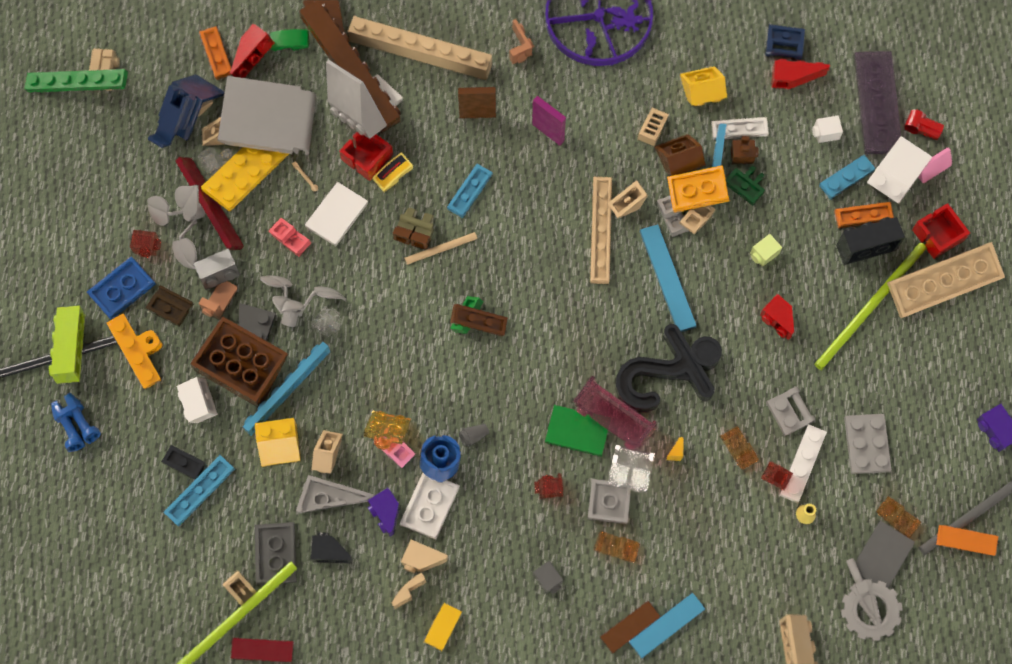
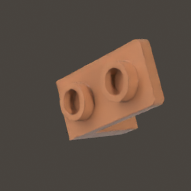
[509,19,533,64]
[198,281,238,319]

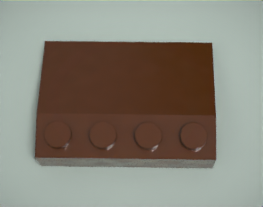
[190,316,288,407]

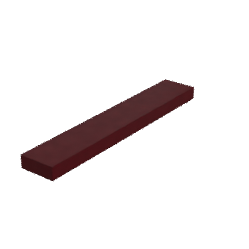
[176,157,244,250]

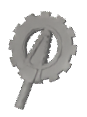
[841,558,903,641]

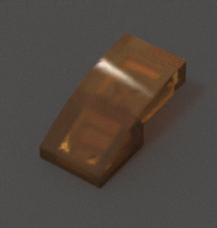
[720,426,759,470]
[876,496,921,539]
[594,531,640,562]

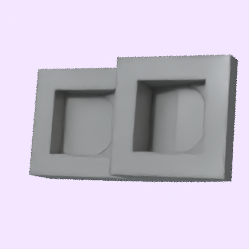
[657,195,689,237]

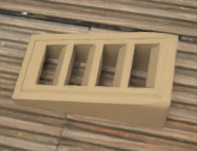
[638,108,669,146]

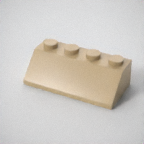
[779,615,818,664]

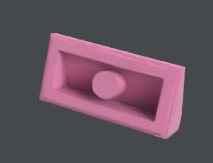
[918,148,952,183]

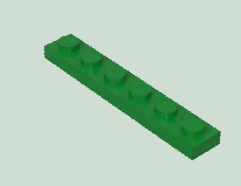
[24,69,128,92]

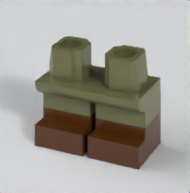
[393,207,434,250]

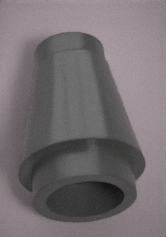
[459,423,489,446]

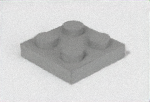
[588,479,631,524]

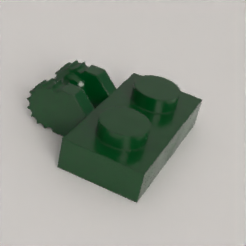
[725,166,765,206]

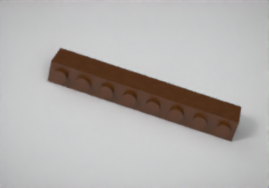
[299,0,401,134]

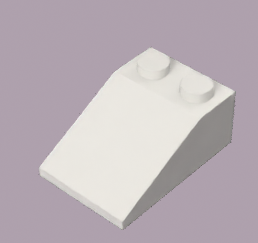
[867,136,932,203]

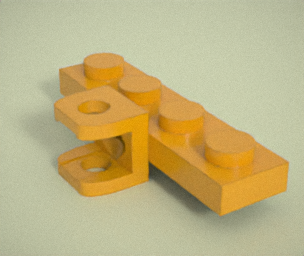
[107,313,163,389]

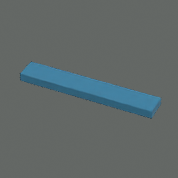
[640,224,696,332]

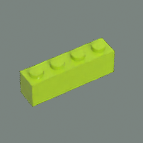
[49,306,85,384]

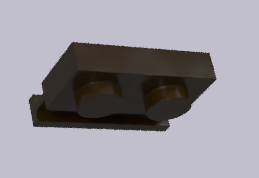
[146,285,194,327]

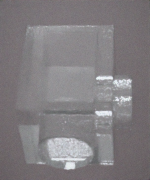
[311,306,342,340]

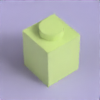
[750,234,782,267]

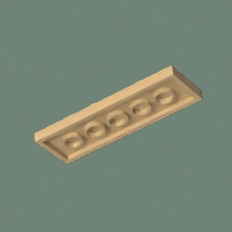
[887,242,1005,318]

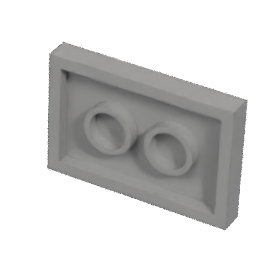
[844,414,892,474]

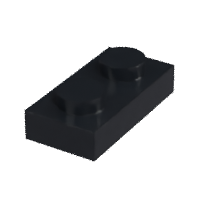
[161,445,206,480]

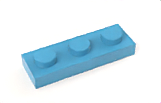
[819,155,876,200]

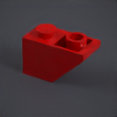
[760,294,794,340]

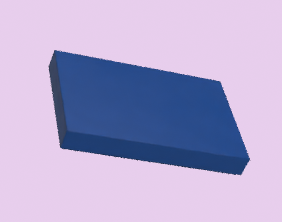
[87,256,156,320]

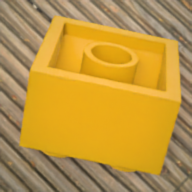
[680,66,727,106]
[255,418,301,467]

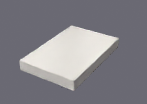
[305,182,368,246]
[400,473,460,540]

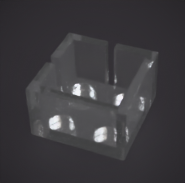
[608,445,654,492]

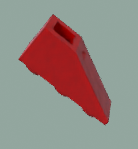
[230,24,275,78]
[772,59,830,89]

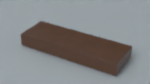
[450,304,508,336]
[600,601,660,654]

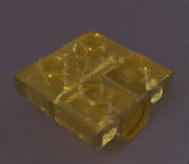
[364,411,411,450]

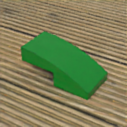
[270,29,309,51]

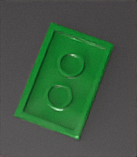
[545,405,611,457]

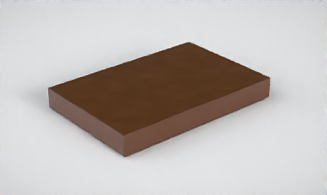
[458,87,496,118]

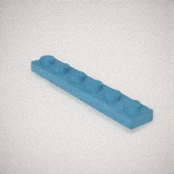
[243,342,330,436]

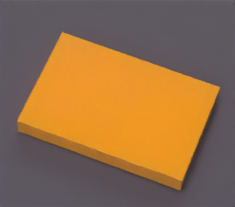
[667,165,729,213]

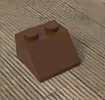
[654,134,706,176]

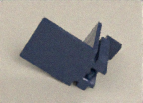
[148,74,225,148]

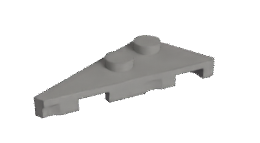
[296,475,374,513]

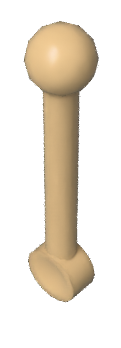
[292,161,318,192]

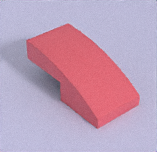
[269,218,311,257]

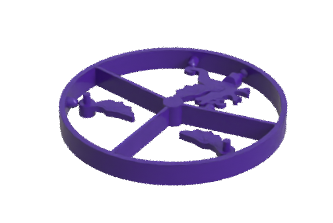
[545,0,653,66]

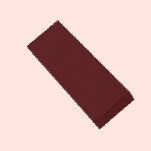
[231,638,294,663]

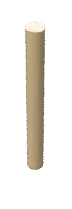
[405,232,477,265]

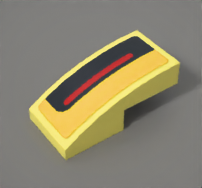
[373,152,413,192]

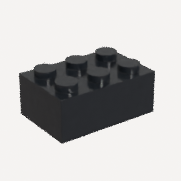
[836,217,905,265]

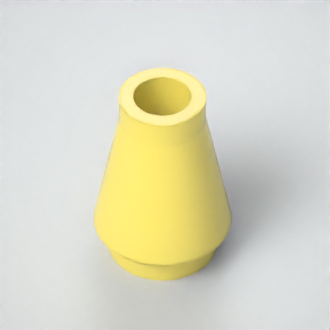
[796,504,816,524]

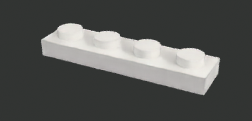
[779,424,827,503]

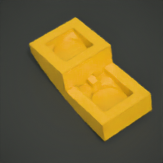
[424,603,462,651]

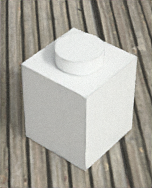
[812,115,843,143]

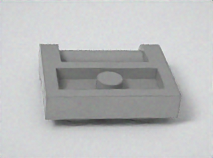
[766,386,816,436]

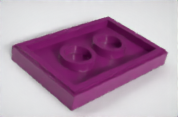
[532,96,566,146]

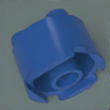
[420,435,461,483]

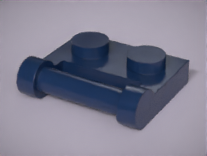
[765,24,805,61]

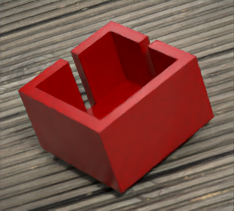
[339,132,393,181]
[912,203,970,259]

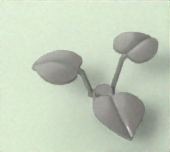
[147,185,206,269]
[260,275,346,327]

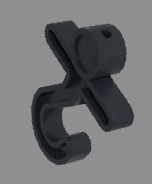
[615,324,722,412]

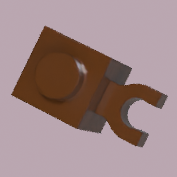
[730,136,759,164]

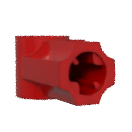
[904,110,944,140]

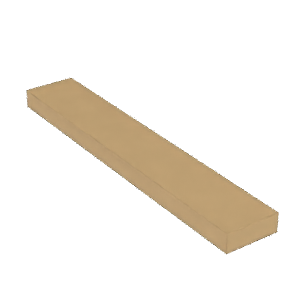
[590,177,612,284]

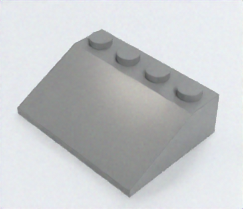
[326,60,387,139]

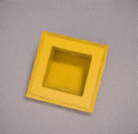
[666,437,684,461]

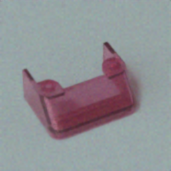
[573,376,657,452]

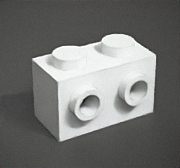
[177,377,218,423]

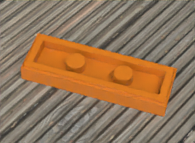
[199,26,231,80]
[834,202,894,228]
[936,525,998,556]

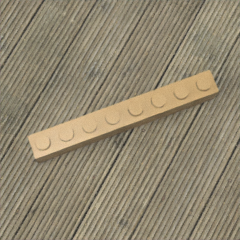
[348,16,492,80]

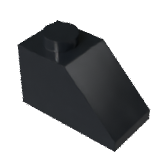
[311,532,353,564]

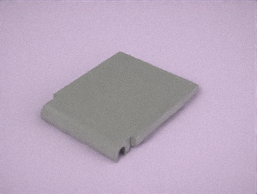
[218,76,316,155]

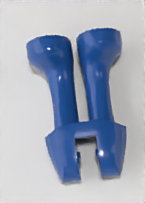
[51,393,101,452]

